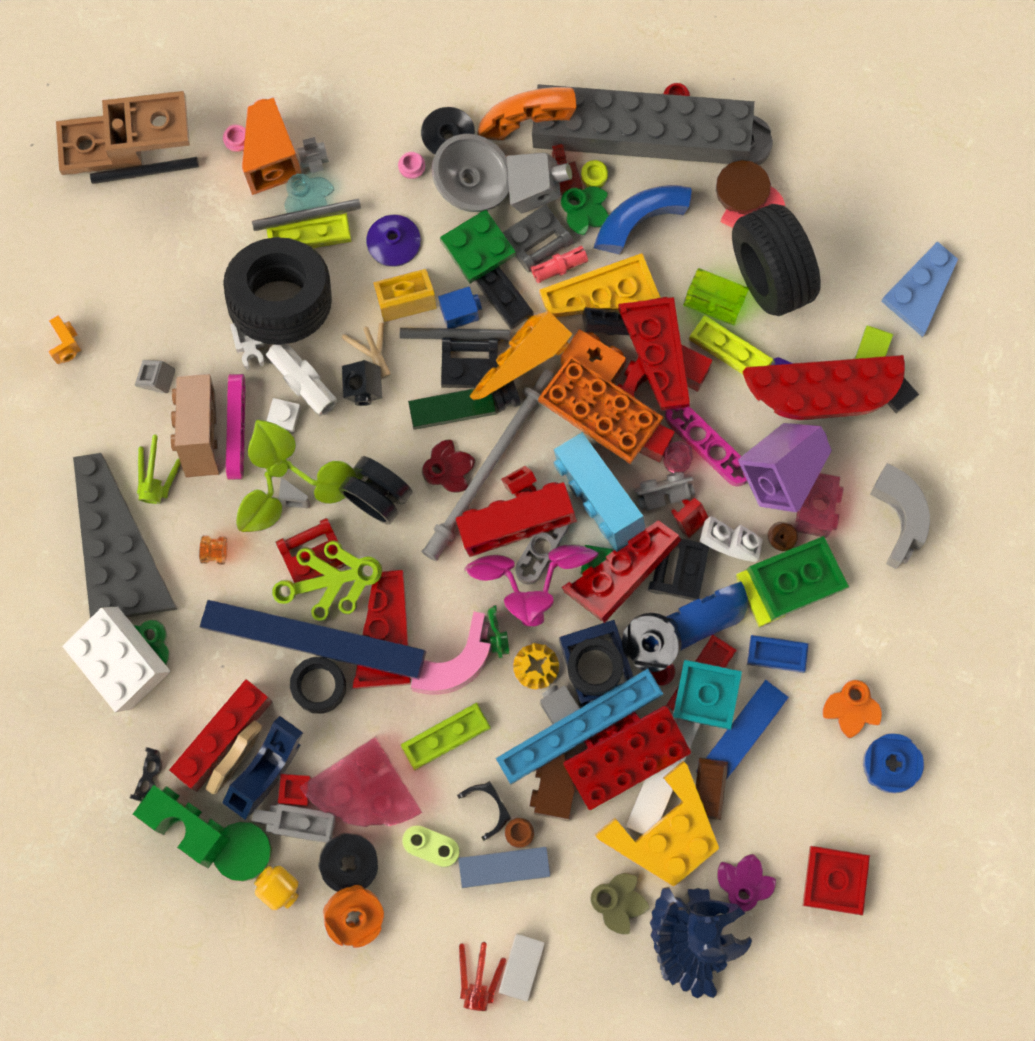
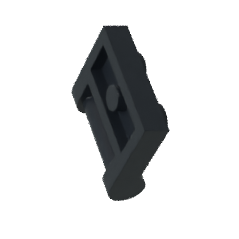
[441,337,498,388]
[648,538,709,601]

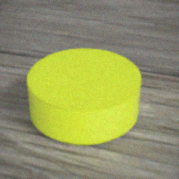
[581,160,608,188]

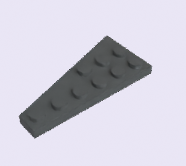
[73,453,177,618]

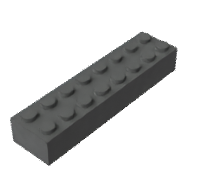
[532,84,755,164]

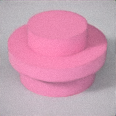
[223,125,246,152]
[398,152,425,179]

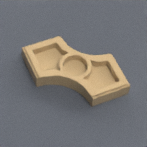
[206,720,262,795]

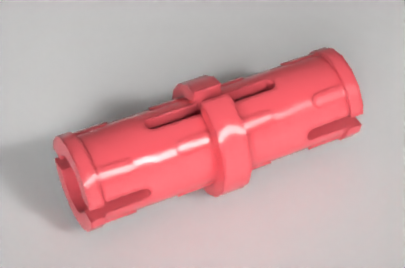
[531,246,588,283]

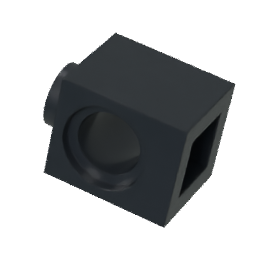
[342,360,382,406]

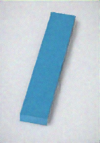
[496,669,663,785]

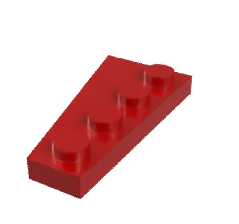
[561,520,681,623]
[352,570,411,689]

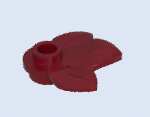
[422,440,476,493]

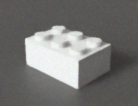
[62,607,171,712]

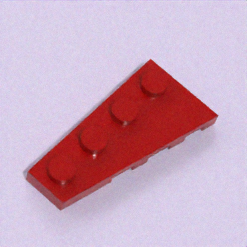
[618,297,690,410]

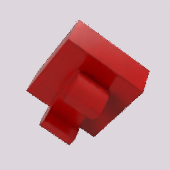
[501,466,537,498]
[671,498,709,538]

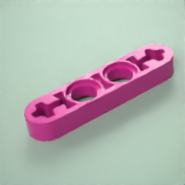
[226,374,246,480]
[665,407,748,487]

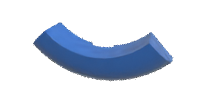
[593,185,692,254]
[645,582,748,651]

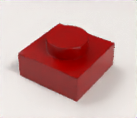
[278,774,311,806]

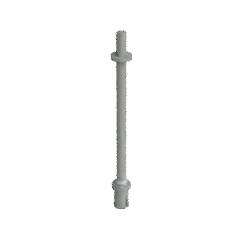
[421,369,554,562]

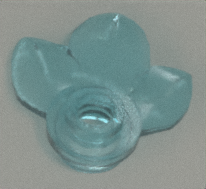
[284,174,335,217]

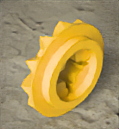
[513,643,559,689]

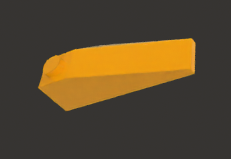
[470,311,572,400]

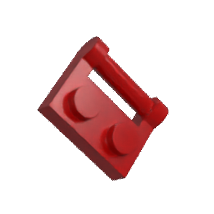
[275,518,346,583]

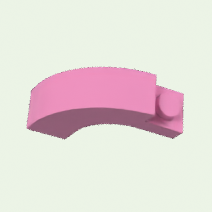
[411,611,491,695]

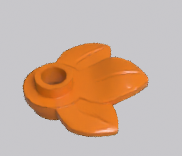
[823,680,882,738]

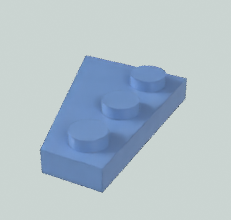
[881,241,958,337]

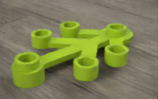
[272,541,382,621]

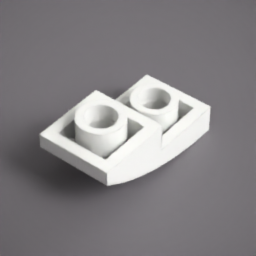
[700,516,763,562]

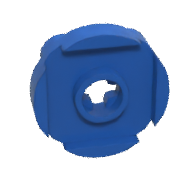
[863,734,924,794]

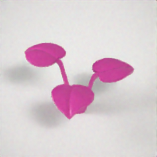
[464,545,599,626]

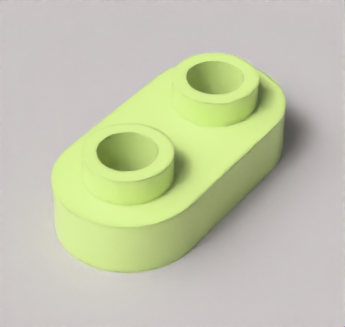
[402,826,460,867]

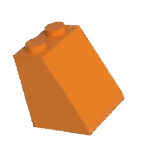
[242,97,303,195]

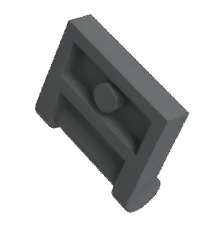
[502,204,574,273]

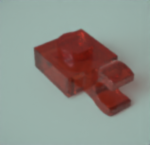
[551,144,582,196]

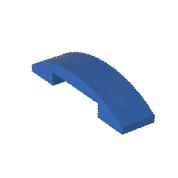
[696,680,789,780]

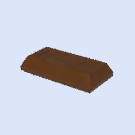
[696,758,728,820]

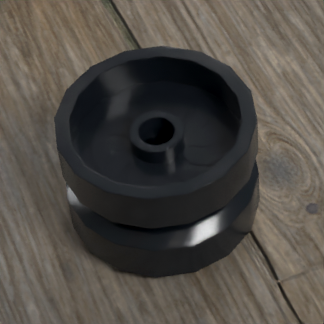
[339,456,413,525]

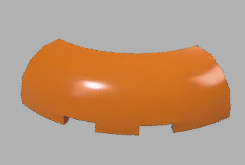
[477,87,576,140]

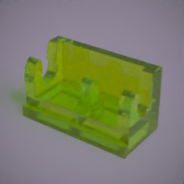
[683,268,749,326]

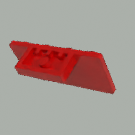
[563,706,691,810]

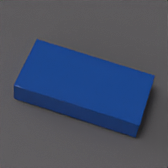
[747,635,809,673]

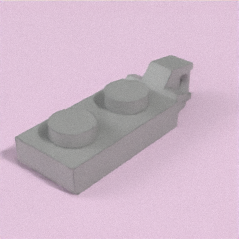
[252,804,337,843]

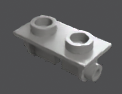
[634,472,695,511]

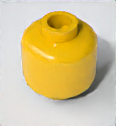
[254,866,299,910]

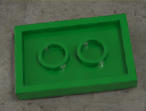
[747,536,849,621]

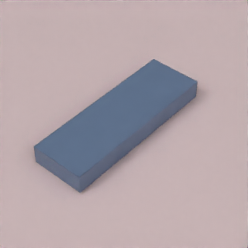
[458,847,550,888]

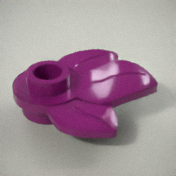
[717,854,776,912]

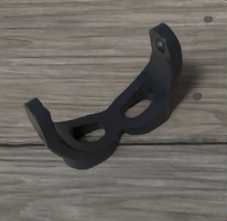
[130,747,162,802]
[457,781,512,841]

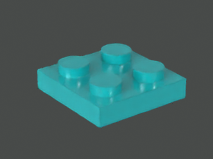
[673,660,742,730]

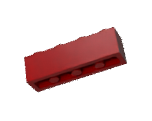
[456,482,577,557]
[169,679,273,792]

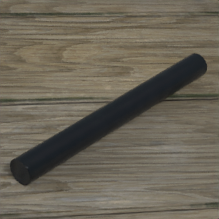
[90,157,199,184]

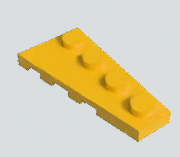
[539,253,661,317]

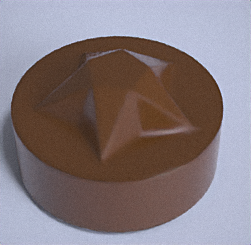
[767,522,798,551]

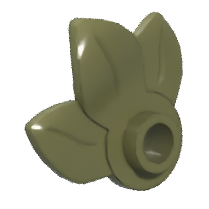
[591,873,650,934]

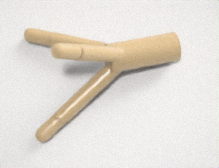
[342,322,391,379]

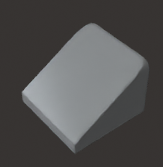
[135,360,175,393]
[279,478,310,508]

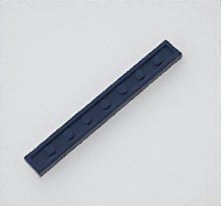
[199,600,426,680]

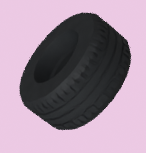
[732,204,821,316]
[223,237,332,345]

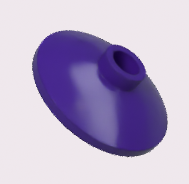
[366,215,421,267]

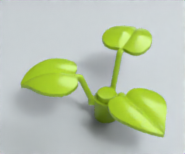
[236,420,358,532]

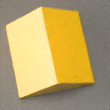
[373,269,437,322]

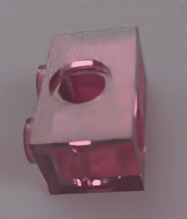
[794,473,844,538]

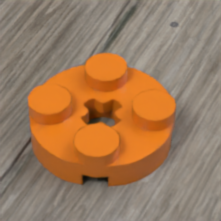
[323,885,384,948]

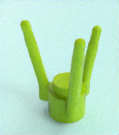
[137,434,181,504]

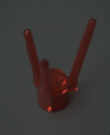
[459,942,506,1011]

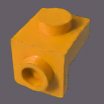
[49,315,82,364]

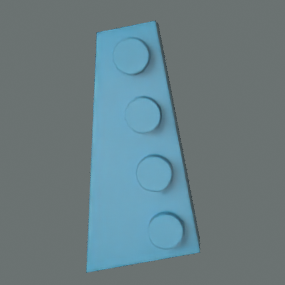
[553,432,646,552]

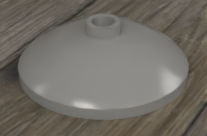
[432,134,509,212]

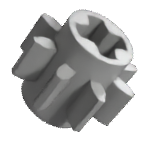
[297,137,329,173]

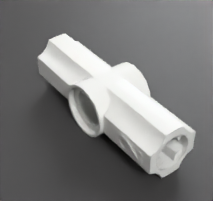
[266,344,338,417]

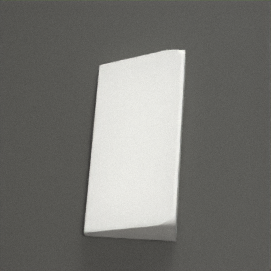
[498,934,545,1001]

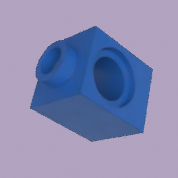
[438,286,482,329]

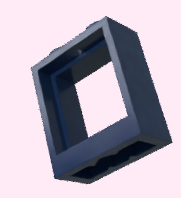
[559,620,634,707]

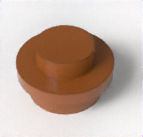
[505,818,534,848]

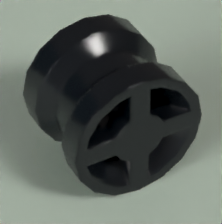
[492,380,521,412]

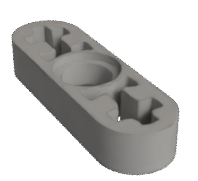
[515,525,569,585]

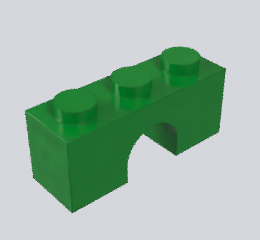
[132,785,230,868]

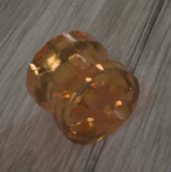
[199,535,228,565]

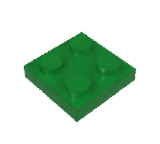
[440,210,516,284]

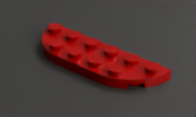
[742,355,905,420]

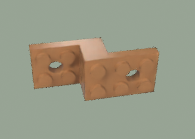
[56,91,190,175]

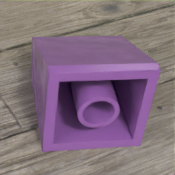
[738,423,832,512]

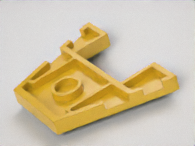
[595,761,719,887]

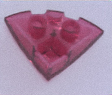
[300,735,422,827]

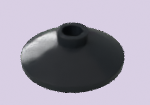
[421,107,475,155]

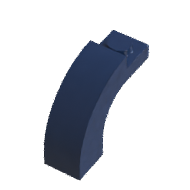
[222,716,303,820]

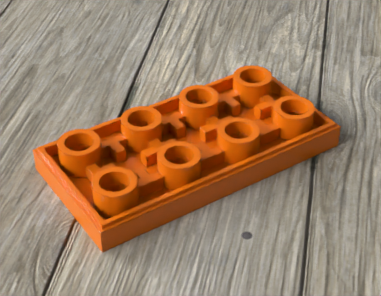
[538,355,664,464]

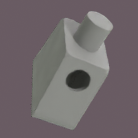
[507,153,572,214]

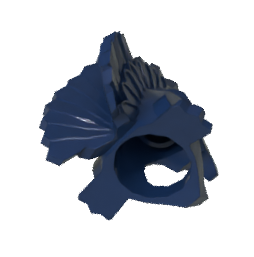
[650,887,752,999]

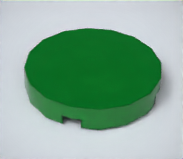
[214,822,272,882]

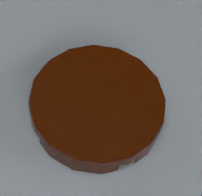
[715,160,771,215]

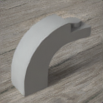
[870,463,930,569]

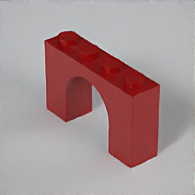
[617,344,713,463]

